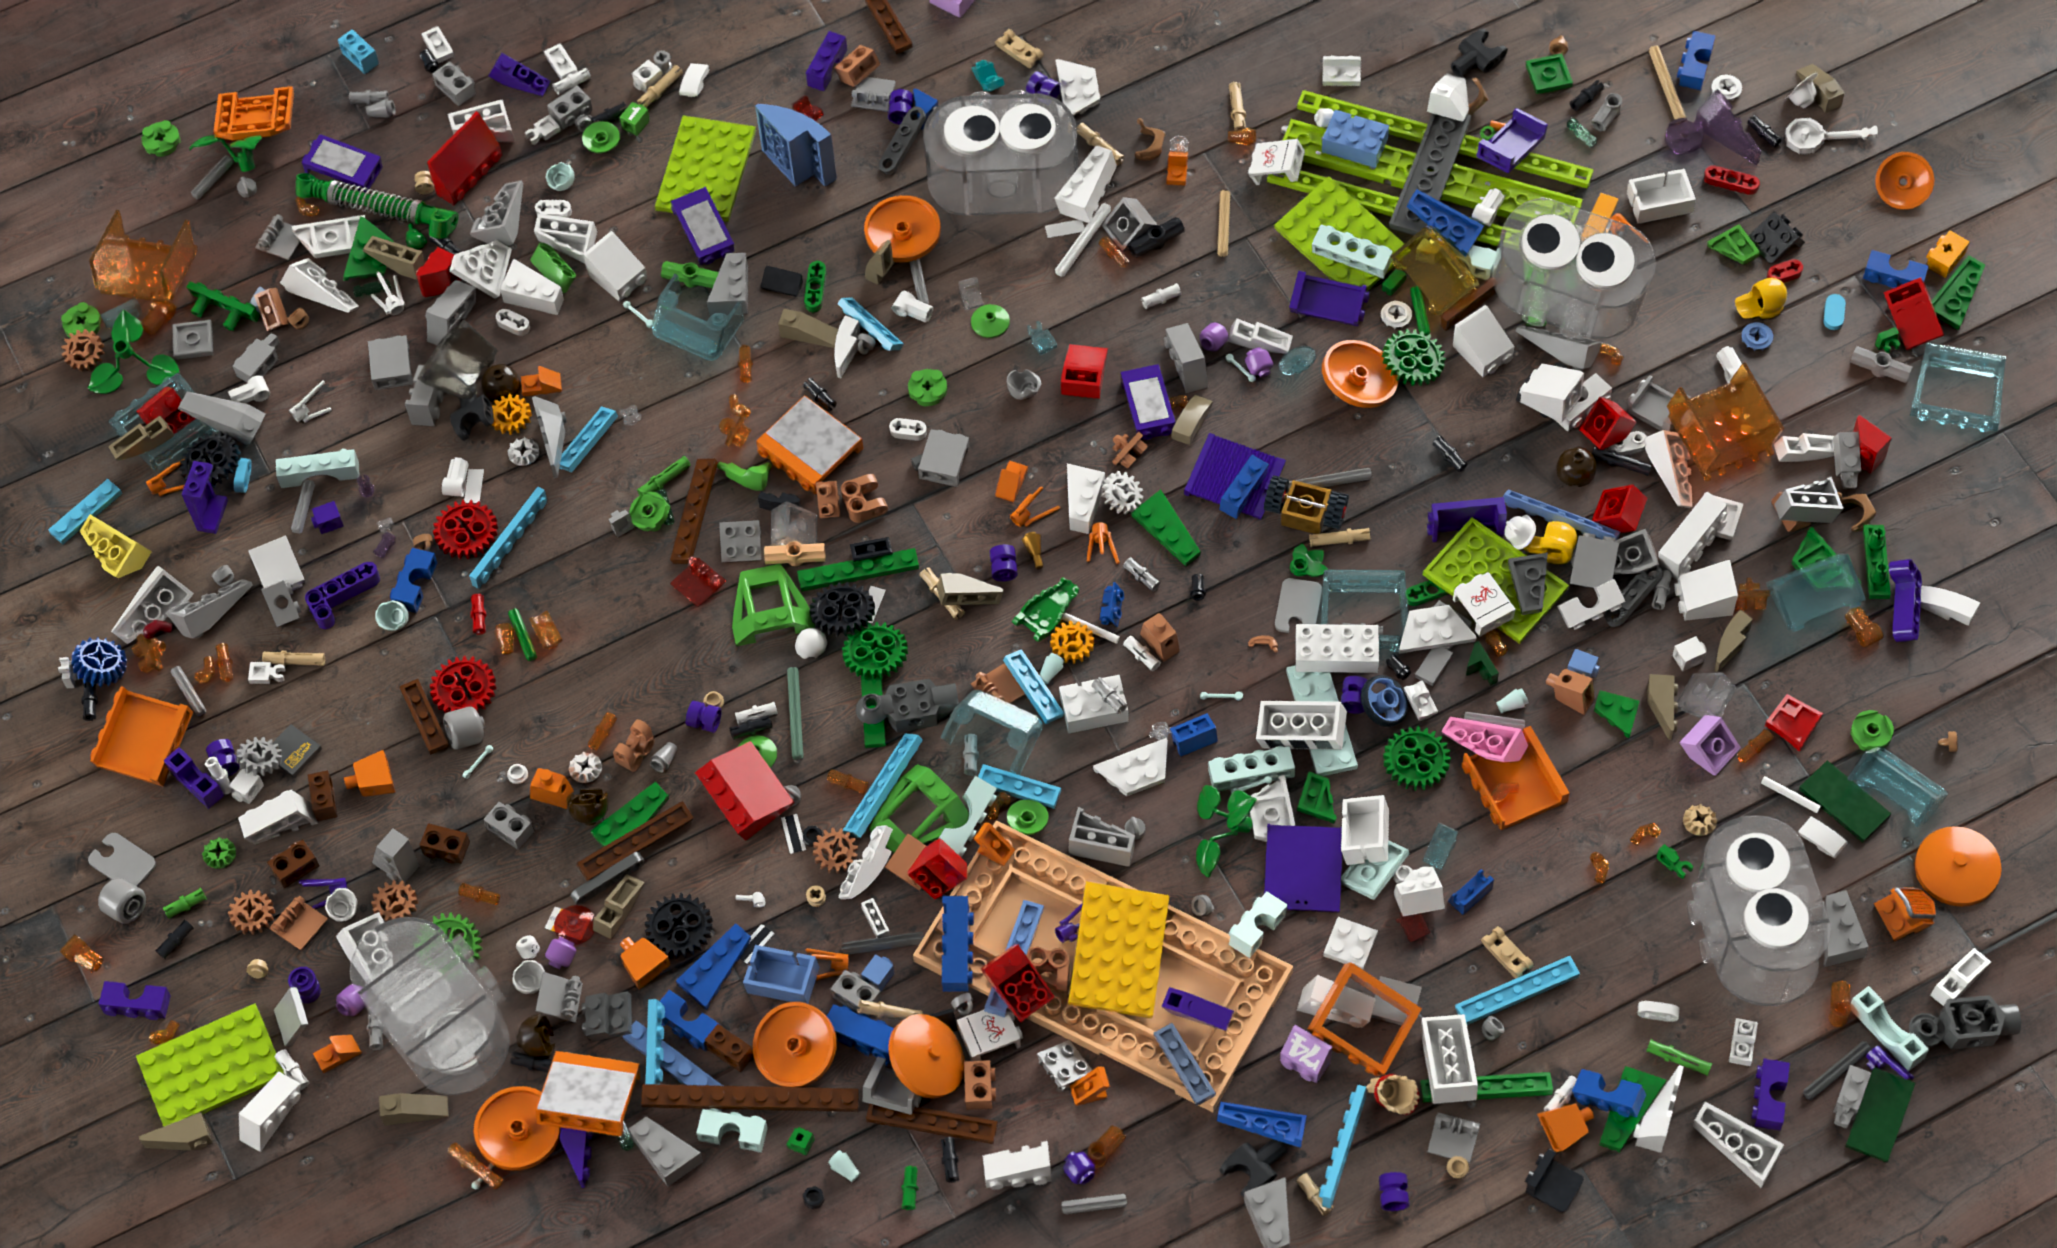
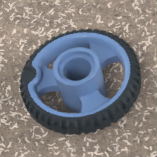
[1361,675,1408,727]

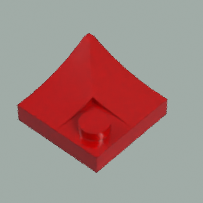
[1765,694,1823,752]

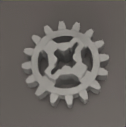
[237,737,282,776]

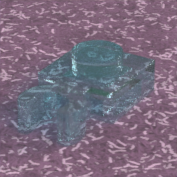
[1027,321,1057,355]

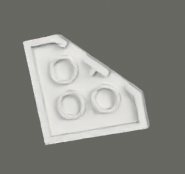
[450,240,512,299]

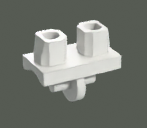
[1404,680,1438,721]

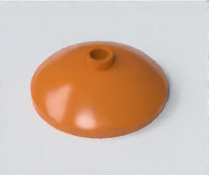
[1875,152,1934,210]

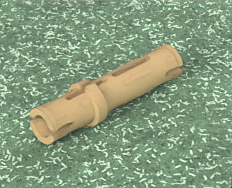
[637,65,683,108]
[1229,82,1246,134]
[1076,123,1124,166]
[1309,528,1370,547]
[920,567,965,620]
[262,650,325,667]
[857,1000,923,1020]

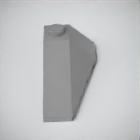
[1516,326,1603,371]

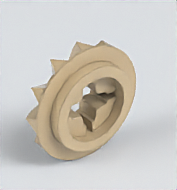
[1683,804,1717,836]

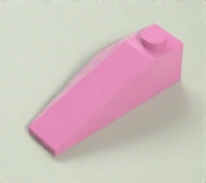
[1441,717,1528,762]

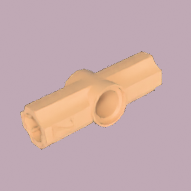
[764,541,826,567]

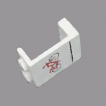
[1249,139,1305,185]
[1452,572,1515,637]
[957,1009,1023,1061]

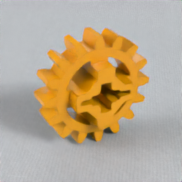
[492,394,532,435]
[1050,621,1094,664]

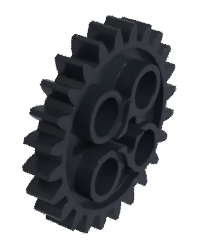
[180,431,241,488]
[809,582,875,637]
[644,893,713,959]

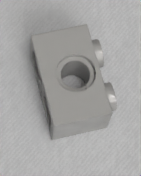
[261,580,301,627]

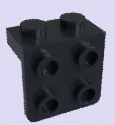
[1749,211,1805,264]
[1525,1148,1584,1213]

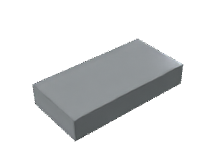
[1415,647,1453,687]

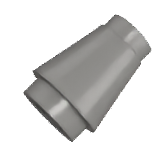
[366,99,396,118]
[650,742,677,772]

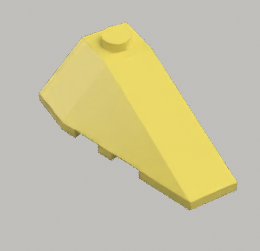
[80,514,152,578]

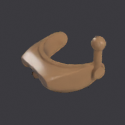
[1468,78,1488,115]
[1135,118,1166,160]
[1837,492,1876,532]

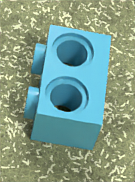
[338,30,379,74]

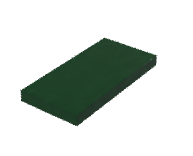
[1799,760,1892,843]
[1845,1067,1916,1163]

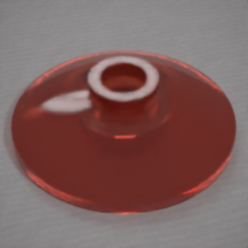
[554,905,595,945]

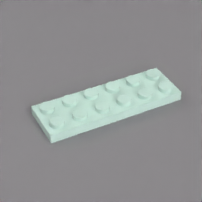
[1286,665,1358,776]

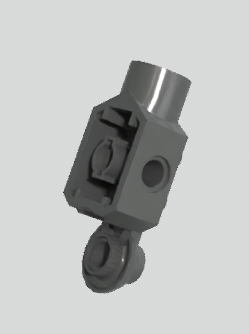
[855,679,960,733]
[1909,995,2021,1049]

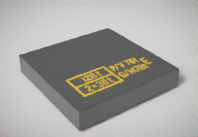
[273,724,322,778]

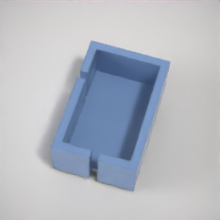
[1322,110,1389,168]
[743,945,820,1004]

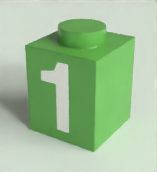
[620,102,650,136]

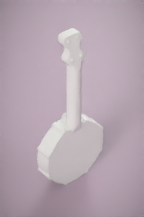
[1785,118,1878,154]

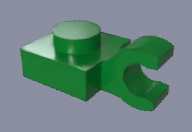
[1656,844,1693,879]

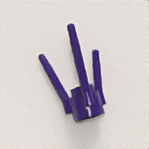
[299,878,347,909]
[1055,904,1082,943]
[1866,1046,1914,1080]

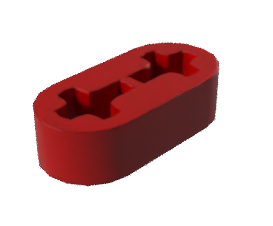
[1767,259,1803,283]

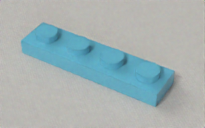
[838,298,904,351]
[560,406,618,473]
[48,479,122,544]
[1003,649,1064,724]
[978,764,1061,809]
[646,999,665,1084]

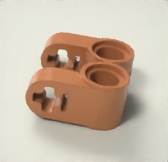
[841,474,888,523]
[613,719,655,772]
[1027,947,1070,992]

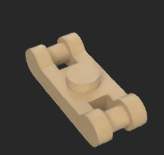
[995,29,1044,68]
[1481,926,1534,979]

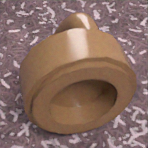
[1549,35,1568,55]
[288,308,309,329]
[413,534,433,552]
[1938,731,1958,752]

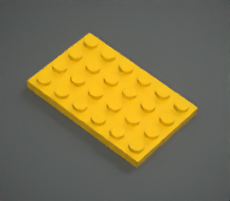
[1068,881,1169,1019]

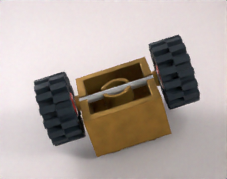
[1264,475,1349,534]

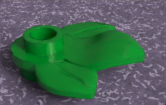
[1290,544,1328,577]

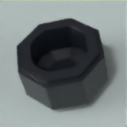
[802,826,822,847]
[803,1186,825,1209]

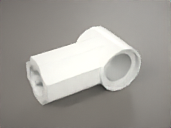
[1471,188,1505,227]
[892,291,933,323]
[1716,346,1750,386]
[228,376,270,404]
[442,457,469,497]

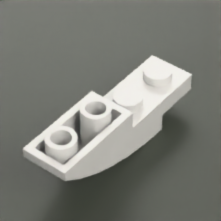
[838,825,893,900]

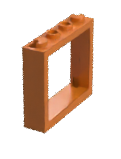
[1307,962,1422,1076]

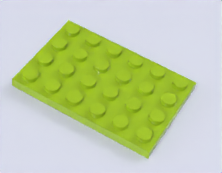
[655,115,756,222]
[1274,176,1410,291]
[1423,517,1569,644]
[136,1003,285,1126]

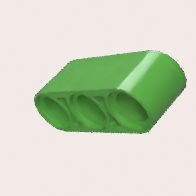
[530,243,576,293]

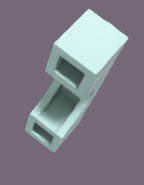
[1415,232,1497,280]
[276,449,359,488]
[938,776,997,858]
[1849,986,1929,1071]

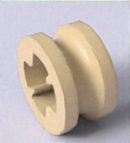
[806,886,826,907]

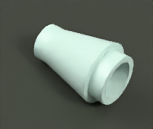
[1039,653,1064,684]
[1496,688,1529,714]
[828,1150,860,1182]

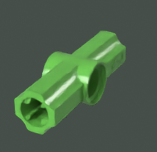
[661,261,719,288]

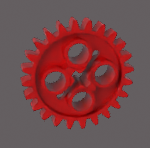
[433,500,498,560]
[430,656,497,714]

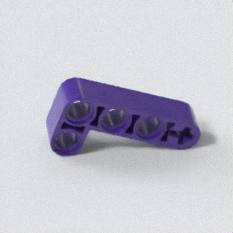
[1889,559,1922,642]
[305,562,380,629]

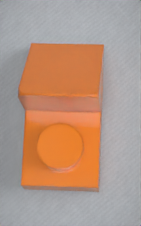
[1167,152,1188,186]
[521,366,562,397]
[995,461,1028,502]
[974,823,1015,866]
[313,1035,361,1073]
[1070,1067,1110,1106]

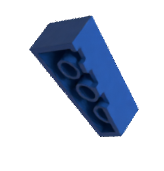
[942,896,974,992]
[827,1005,894,1066]

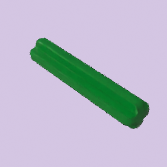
[1410,286,1430,337]
[508,608,537,661]

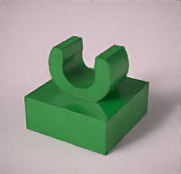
[1875,327,1900,353]

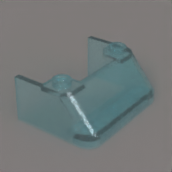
[651,274,744,360]
[940,690,1043,775]
[1847,747,1948,827]

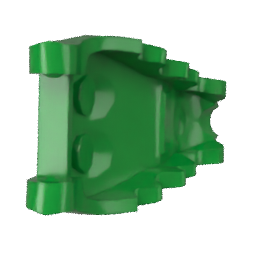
[1012,577,1079,642]

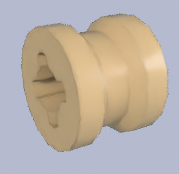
[414,171,434,194]

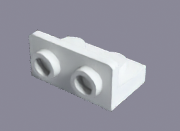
[1323,56,1361,86]

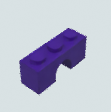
[806,31,847,92]
[163,747,224,809]
[98,981,171,1020]
[1751,1059,1790,1131]

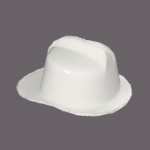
[1785,73,1818,108]
[1505,515,1536,549]

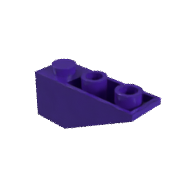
[488,53,550,96]
[1162,987,1234,1031]
[560,1127,593,1188]

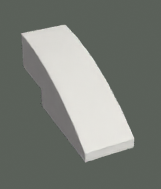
[835,315,860,378]
[1227,319,1293,354]
[1774,433,1834,462]
[1920,586,1980,626]
[1930,948,1991,1006]

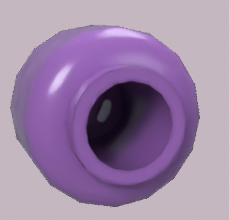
[1199,323,1228,351]
[1245,347,1273,378]
[545,936,576,969]
[336,985,368,1016]

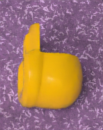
[1735,278,1787,319]
[1523,521,1577,564]

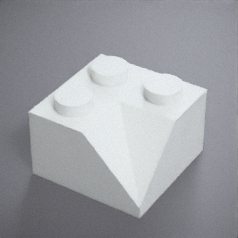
[1394,867,1445,916]

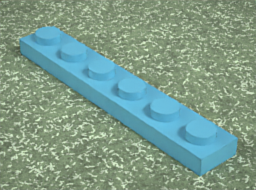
[469,487,547,589]
[843,733,923,838]
[1455,956,1580,1025]
[1319,1085,1366,1209]

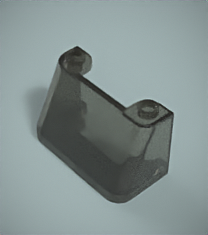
[417,319,498,399]

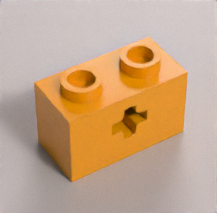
[1926,231,1970,278]

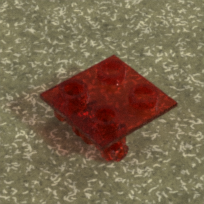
[670,556,727,607]

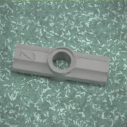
[1850,346,1913,383]

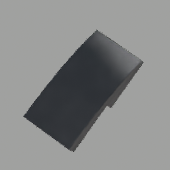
[758,491,802,513]

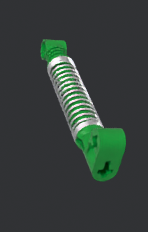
[295,173,459,239]

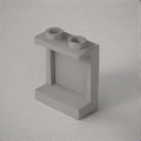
[368,336,413,390]
[1627,375,1691,431]
[918,429,969,487]
[1570,533,1619,588]
[863,1057,922,1115]

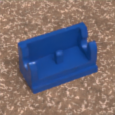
[1170,713,1218,757]
[1448,869,1494,915]

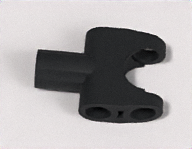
[1451,29,1508,77]
[450,386,494,441]
[1219,1139,1287,1198]

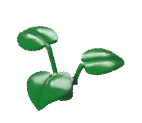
[189,134,262,172]
[88,310,180,394]
[1196,785,1257,878]

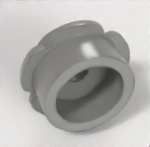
[575,114,593,132]

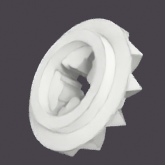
[1711,75,1742,101]
[1381,301,1412,329]
[507,437,539,466]
[569,752,602,783]

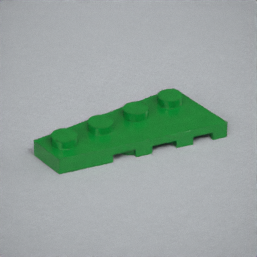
[1932,255,1985,330]
[1131,489,1201,567]
[1599,1066,1667,1152]

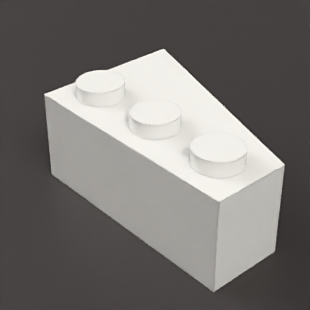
[500,259,564,315]

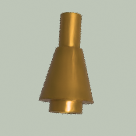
[1022,532,1044,569]

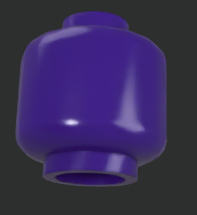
[1063,1152,1095,1185]

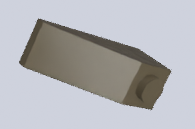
[1796,64,1845,113]
[363,236,425,280]
[778,309,839,348]
[937,573,1003,605]
[379,1093,449,1126]
[139,1112,213,1151]

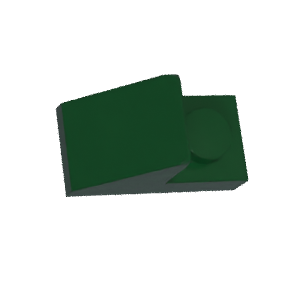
[1466,641,1499,686]

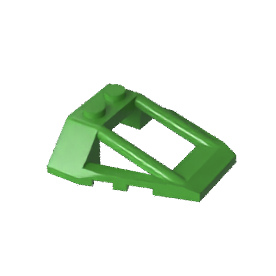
[732,564,815,647]
[869,764,969,854]

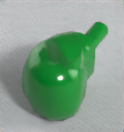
[406,223,427,250]

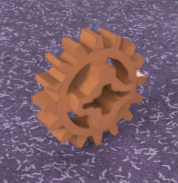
[61,329,105,371]
[813,828,858,874]
[371,880,418,925]
[228,890,275,935]

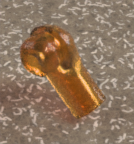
[295,197,319,216]
[729,394,751,418]
[194,656,215,684]

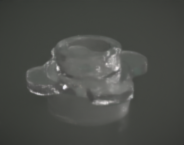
[1170,135,1189,153]
[619,405,642,425]
[1149,722,1172,740]

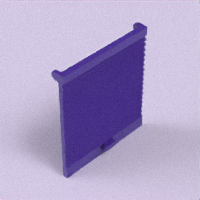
[1184,433,1286,519]
[1264,824,1342,912]

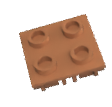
[971,663,1026,714]
[885,834,927,891]
[269,896,328,950]

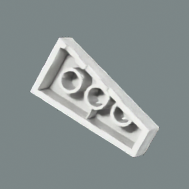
[1055,145,1117,224]
[1693,1102,1784,1188]

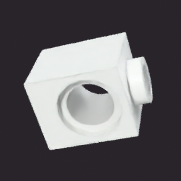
[632,60,662,93]
[1672,636,1707,671]
[229,769,264,804]

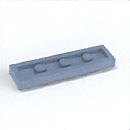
[1154,1023,1216,1106]

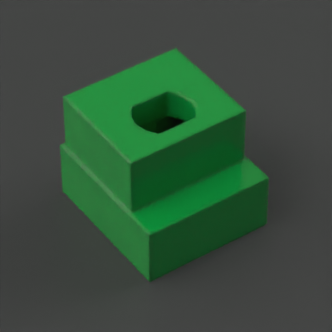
[786,1127,815,1156]

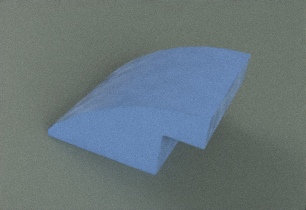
[755,104,837,187]

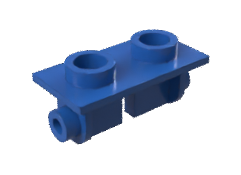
[1099,582,1124,627]

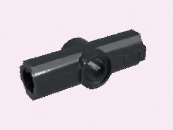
[1128,217,1185,258]

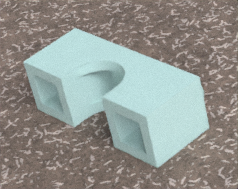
[1229,892,1287,958]
[697,1108,768,1152]

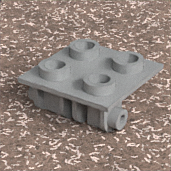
[851,77,896,112]
[255,214,300,260]
[719,520,761,562]
[535,972,583,1023]
[1037,1040,1092,1092]
[1427,1112,1480,1164]

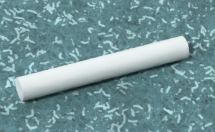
[1062,613,1120,644]
[1761,776,1821,813]

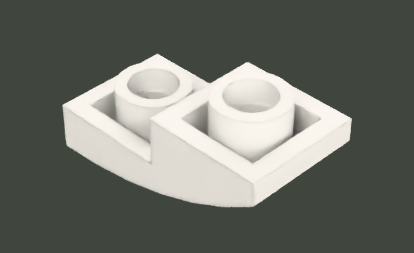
[679,64,709,97]
[1798,817,1847,859]
[1729,1018,1758,1066]

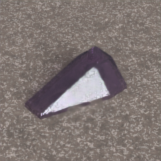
[1695,89,1761,165]

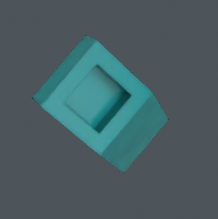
[971,60,1005,92]

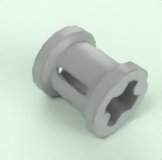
[654,51,672,75]

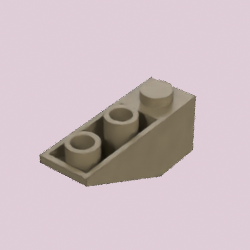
[1647,674,1678,740]

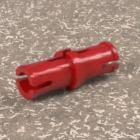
[470,594,487,635]

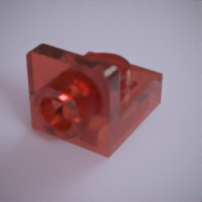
[791,95,824,121]
[1396,913,1430,942]

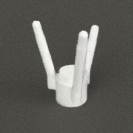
[371,272,406,315]
[289,381,331,423]

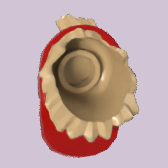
[1366,1074,1420,1115]

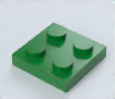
[1525,53,1573,95]

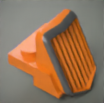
[1874,887,1936,941]

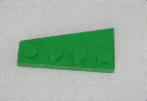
[591,781,669,847]

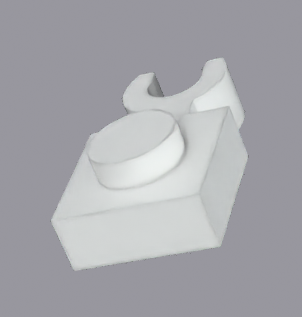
[525,115,561,145]
[58,657,78,688]
[248,662,286,684]

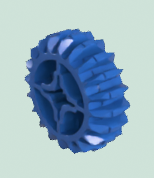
[71,637,127,688]

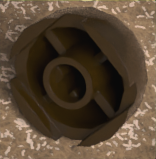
[481,364,521,402]
[1556,447,1597,487]
[566,788,608,826]
[516,1013,555,1057]

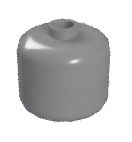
[443,706,485,749]
[98,878,146,924]

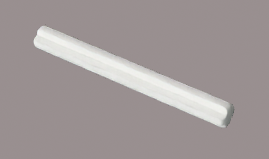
[1055,203,1111,277]

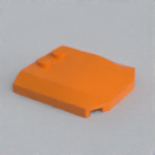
[214,86,294,140]

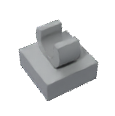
[608,510,635,537]

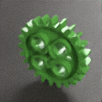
[413,912,483,980]

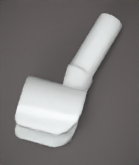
[736,892,765,908]

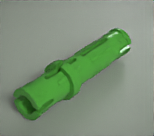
[637,456,691,497]
[1646,1039,1712,1076]

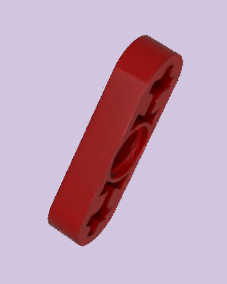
[1704,165,1760,195]

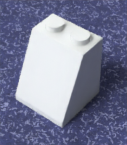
[583,231,647,302]
[1453,305,1514,377]
[1520,364,1584,423]
[248,536,305,590]
[1675,560,1738,621]

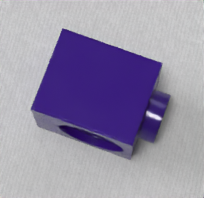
[311,501,344,535]

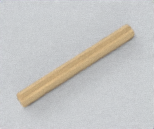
[1649,45,1686,124]

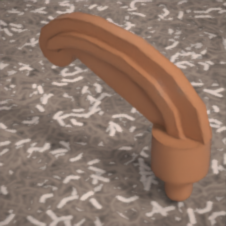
[1248,635,1278,653]

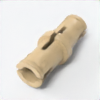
[1296,1173,1334,1216]

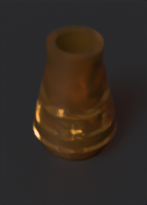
[1228,127,1256,146]
[494,623,514,654]

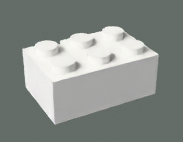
[1627,169,1696,224]
[1059,675,1128,734]
[1341,795,1389,865]

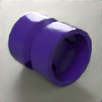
[1026,71,1061,105]
[888,89,914,125]
[990,544,1018,582]
[1341,676,1367,714]
[686,700,722,733]
[206,739,240,776]
[288,967,321,1004]
[1379,1172,1409,1211]

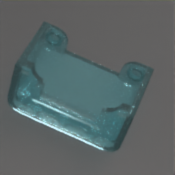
[1766,553,1866,632]

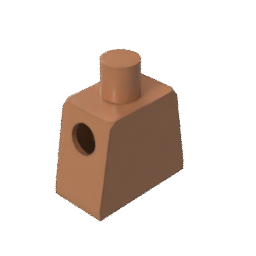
[1140,613,1180,662]
[1546,669,1595,715]

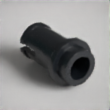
[419,50,439,73]
[1190,574,1206,601]
[1386,654,1411,680]

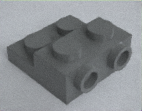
[582,991,632,1042]

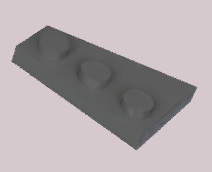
[1508,552,1548,615]

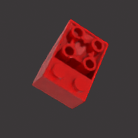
[1884,277,1944,350]
[1061,344,1108,399]
[980,944,1055,1022]

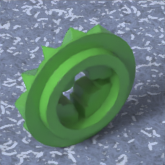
[202,837,236,869]

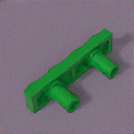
[186,281,260,331]
[1863,525,1891,599]

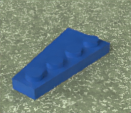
[1406,189,1484,257]
[676,924,751,1010]
[1217,1102,1307,1148]

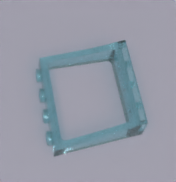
[1910,343,2006,432]
[108,372,219,474]
[1321,570,1408,652]

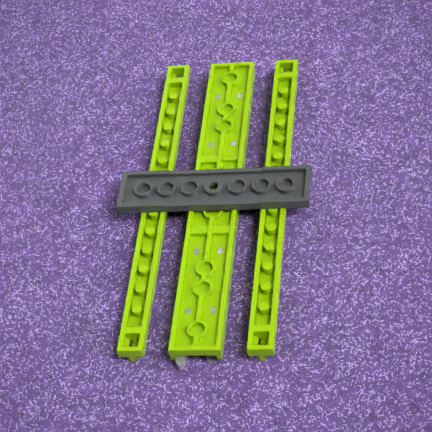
[1267,90,1594,253]

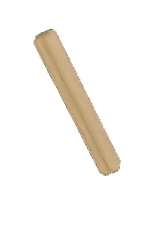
[1218,190,1230,257]

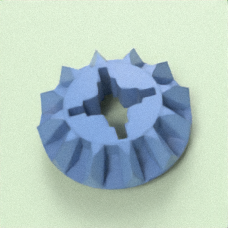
[1741,323,1773,351]

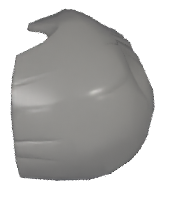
[1007,369,1041,400]

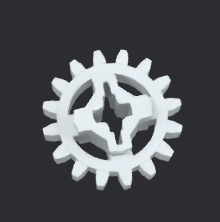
[1101,471,1143,514]

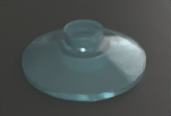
[1279,346,1316,375]

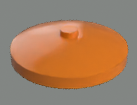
[864,195,941,262]
[1322,340,1398,408]
[1915,827,2001,907]
[753,1002,836,1087]
[889,1014,965,1099]
[474,1086,561,1171]

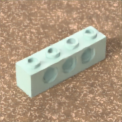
[1312,225,1393,279]
[1208,746,1295,791]

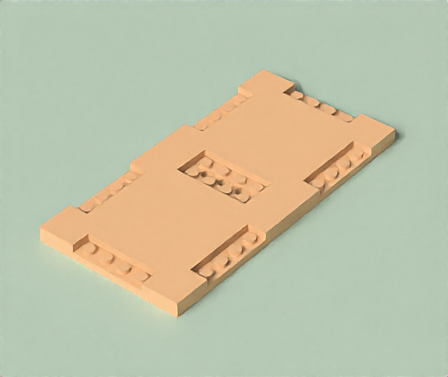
[913,820,1293,1112]

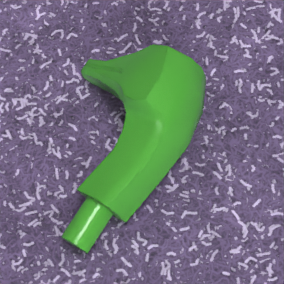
[717,461,772,491]

